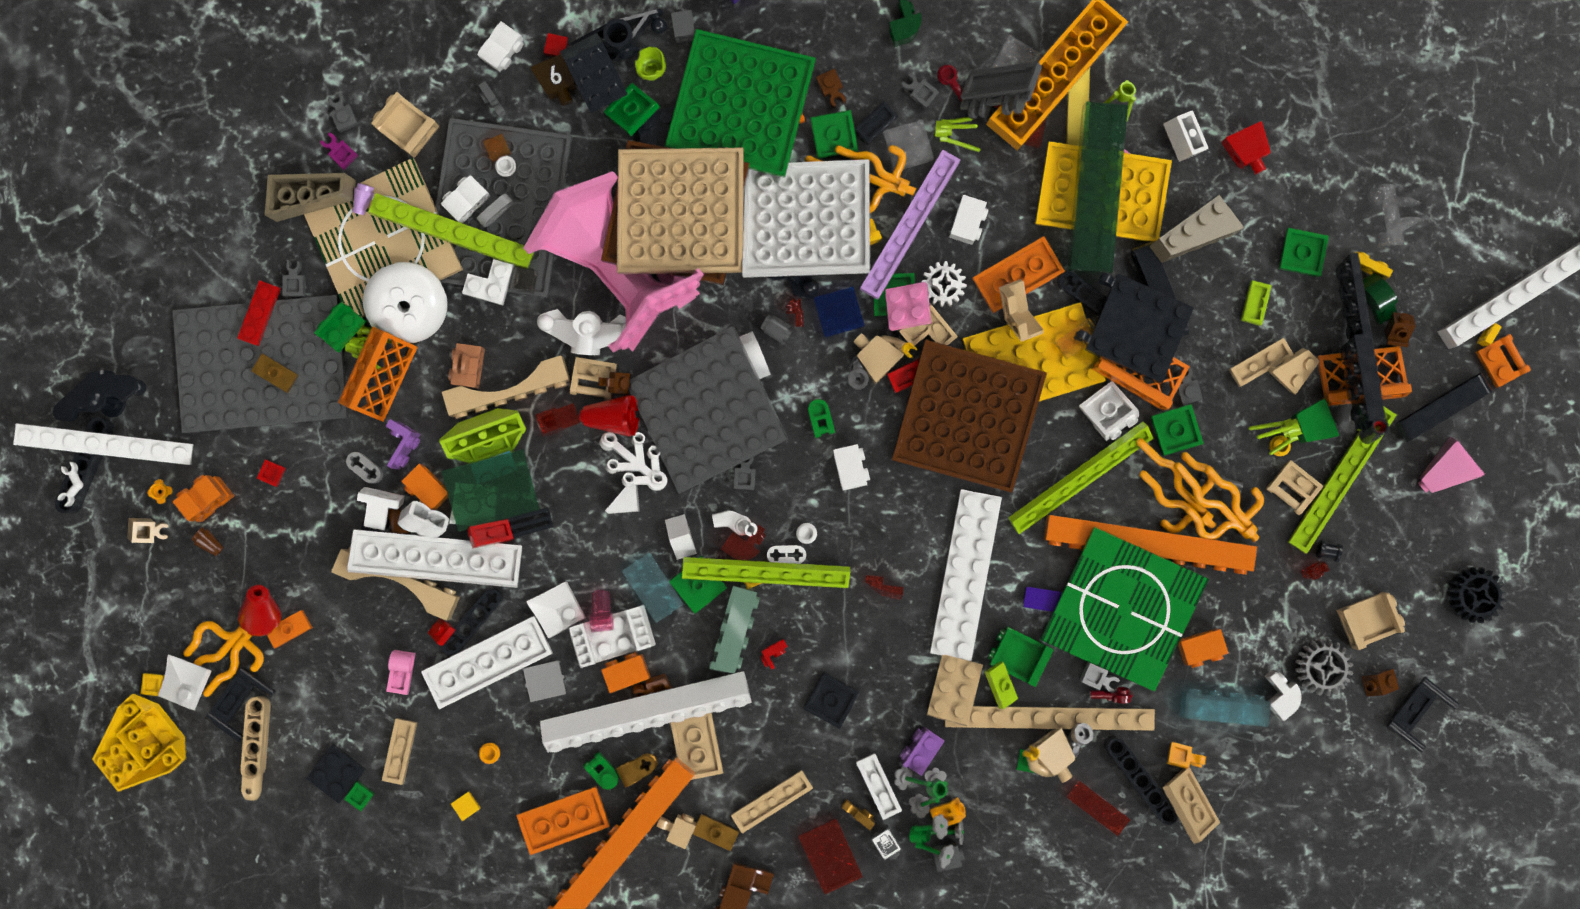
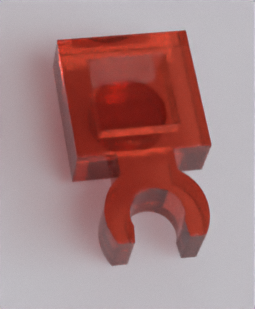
[1301,561,1330,580]

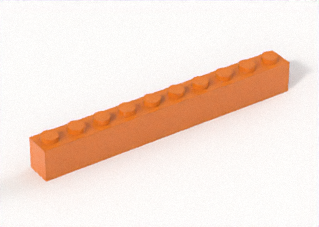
[1043,515,1257,575]
[547,757,696,909]

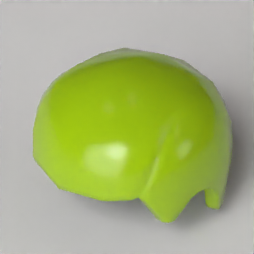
[635,46,666,81]

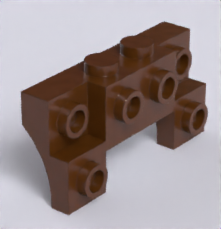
[715,862,774,909]

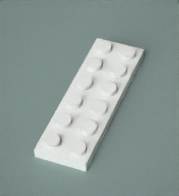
[421,616,553,709]

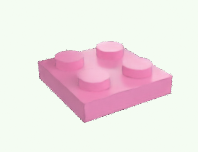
[885,282,932,331]

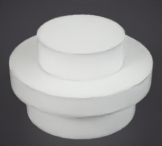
[495,156,516,177]
[796,523,817,544]

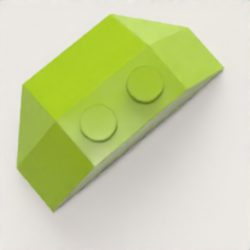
[439,408,526,464]

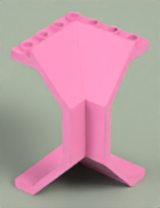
[523,172,704,352]

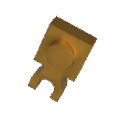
[841,799,875,830]

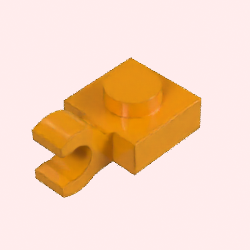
[1166,742,1206,769]

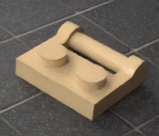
[570,357,617,400]
[1266,460,1323,515]

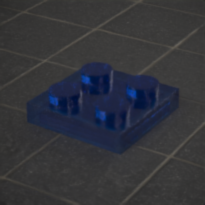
[814,287,865,338]

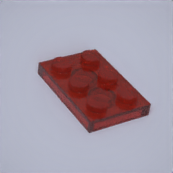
[798,818,863,894]

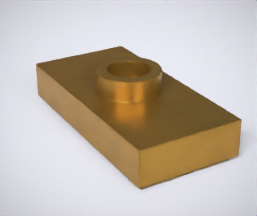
[251,354,299,393]
[693,814,739,851]

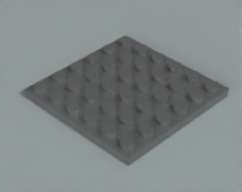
[628,326,789,494]

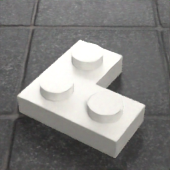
[462,259,515,305]

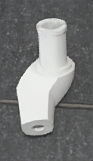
[712,510,757,536]

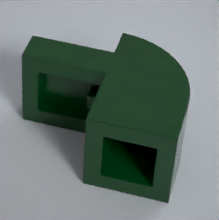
[888,0,922,47]
[1363,273,1398,325]

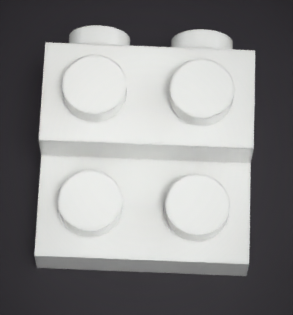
[1079,381,1139,441]

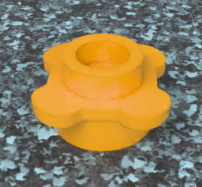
[147,479,173,504]

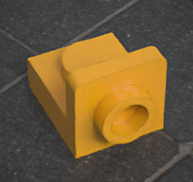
[930,797,966,826]

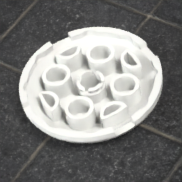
[363,262,448,343]

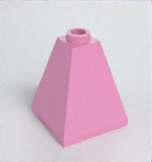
[1418,437,1484,493]

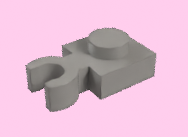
[1079,662,1120,692]

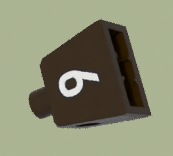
[530,54,577,106]

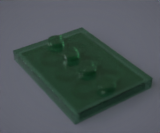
[442,449,540,532]

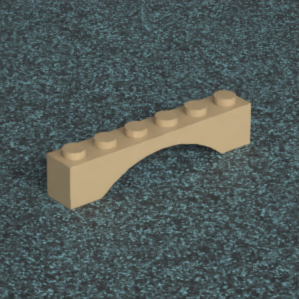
[442,356,571,419]
[331,547,460,621]

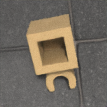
[127,518,168,543]
[657,813,697,849]

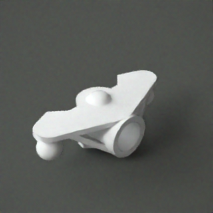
[537,309,626,355]

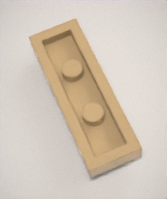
[1229,338,1294,387]
[382,718,418,785]

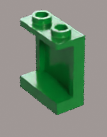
[987,626,1054,687]

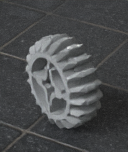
[1295,639,1353,696]

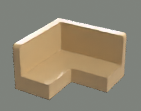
[999,279,1044,342]
[899,304,958,346]

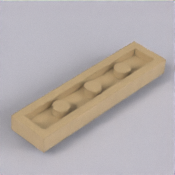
[731,770,813,833]

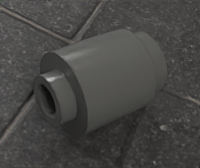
[760,315,793,343]

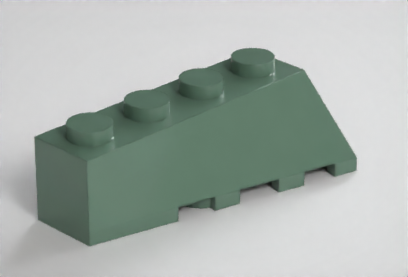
[710,586,760,674]

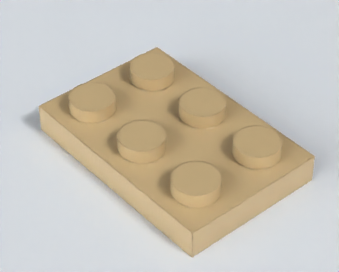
[927,655,983,726]
[671,713,723,780]
[1163,767,1220,844]

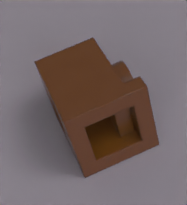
[1384,312,1416,347]

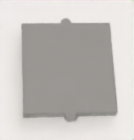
[523,660,566,702]

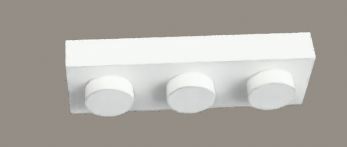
[856,753,902,820]

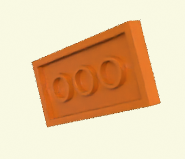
[972,236,1065,314]
[516,786,610,855]

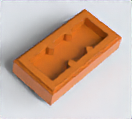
[267,610,313,649]

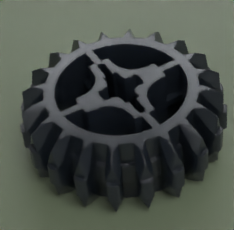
[1447,567,1507,623]

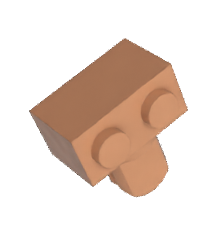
[448,343,485,389]

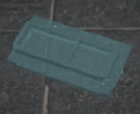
[622,552,684,623]

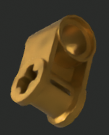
[616,753,658,788]

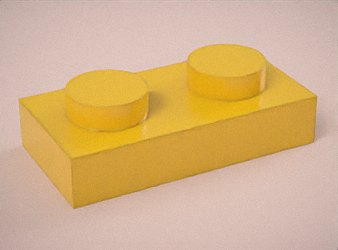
[1354,251,1393,280]

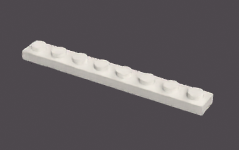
[14,424,194,465]

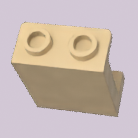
[371,92,440,158]
[1337,592,1405,650]

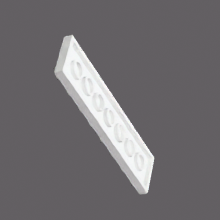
[930,489,1002,661]
[347,530,522,588]

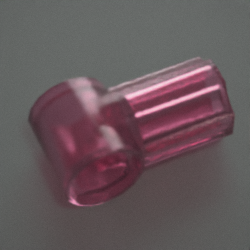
[590,590,614,633]

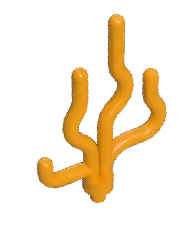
[804,145,916,213]
[1136,438,1217,533]
[1174,462,1264,542]
[183,621,264,697]

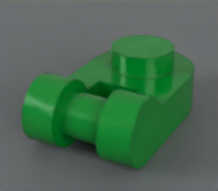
[808,399,835,438]
[583,751,619,790]

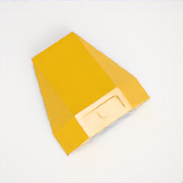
[92,694,186,792]

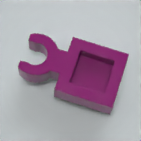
[320,132,359,170]

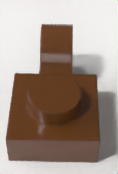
[598,372,630,394]

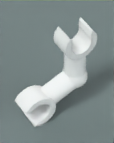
[58,462,83,507]

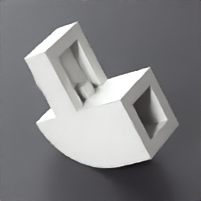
[740,331,771,379]
[1265,671,1301,721]

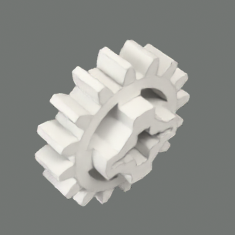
[922,261,967,307]

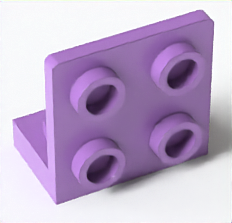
[386,419,421,470]
[900,726,945,776]

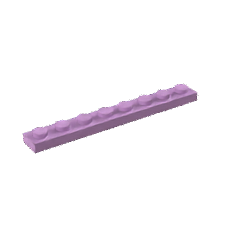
[860,150,960,300]

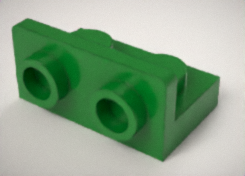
[314,302,366,353]

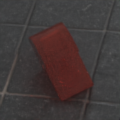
[535,403,581,436]
[721,524,766,560]

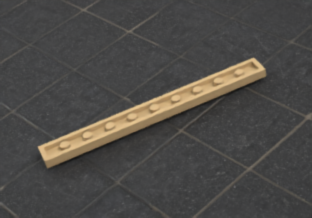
[945,706,1155,730]

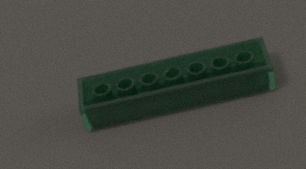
[1067,102,1128,274]

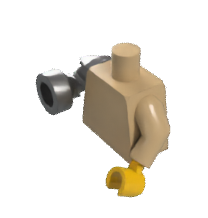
[848,333,917,390]
[1023,723,1093,783]

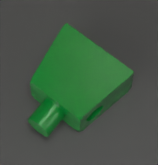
[1287,399,1339,443]

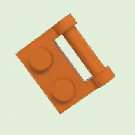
[1475,334,1531,388]

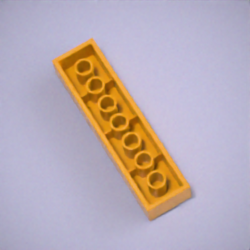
[986,0,1128,151]

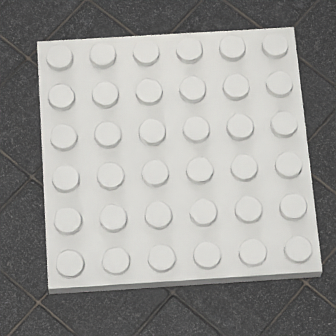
[742,159,870,277]

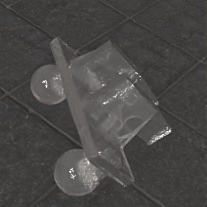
[1368,184,1423,248]

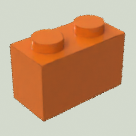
[402,464,453,510]
[1178,628,1228,668]
[601,652,651,693]

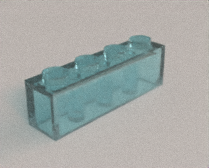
[1180,688,1271,727]

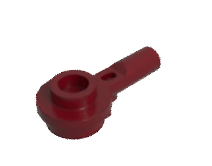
[937,65,963,102]
[1091,687,1133,704]

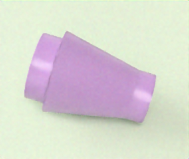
[352,183,375,215]

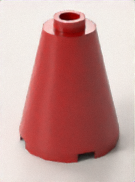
[579,395,639,437]
[238,585,281,636]

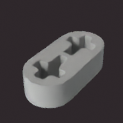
[477,193,513,228]
[346,452,383,484]

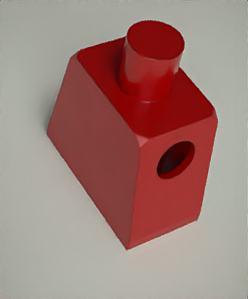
[1221,121,1271,175]

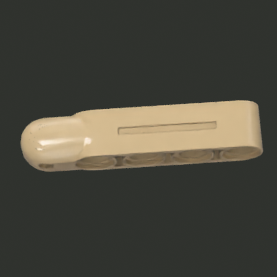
[241,696,271,801]

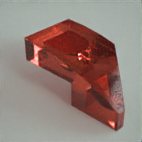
[865,575,904,600]

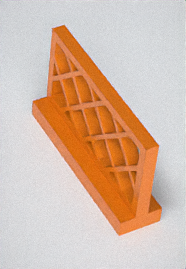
[338,326,418,422]
[1317,346,1412,406]
[1092,357,1190,411]

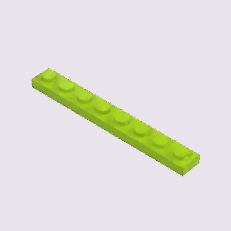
[368,193,534,270]
[1287,407,1397,554]
[1008,422,1153,534]
[682,557,850,588]

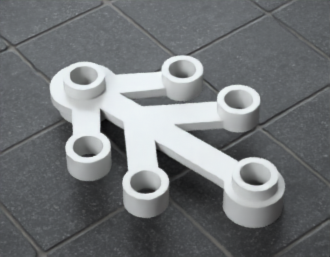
[600,432,667,491]

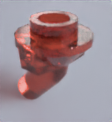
[785,298,804,327]

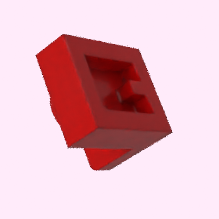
[760,638,788,670]

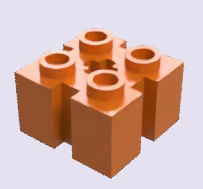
[172,475,234,522]

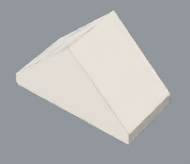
[605,480,640,514]
[665,514,697,560]

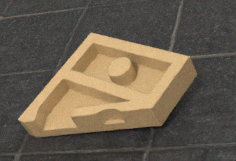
[1267,348,1320,395]

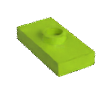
[1240,280,1272,326]
[985,662,1018,709]

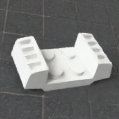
[568,605,656,668]

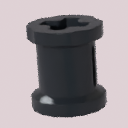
[1316,540,1343,562]

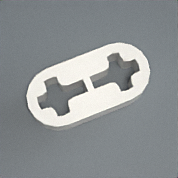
[767,545,806,564]

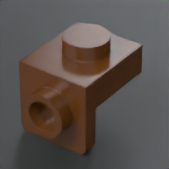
[1361,669,1399,697]

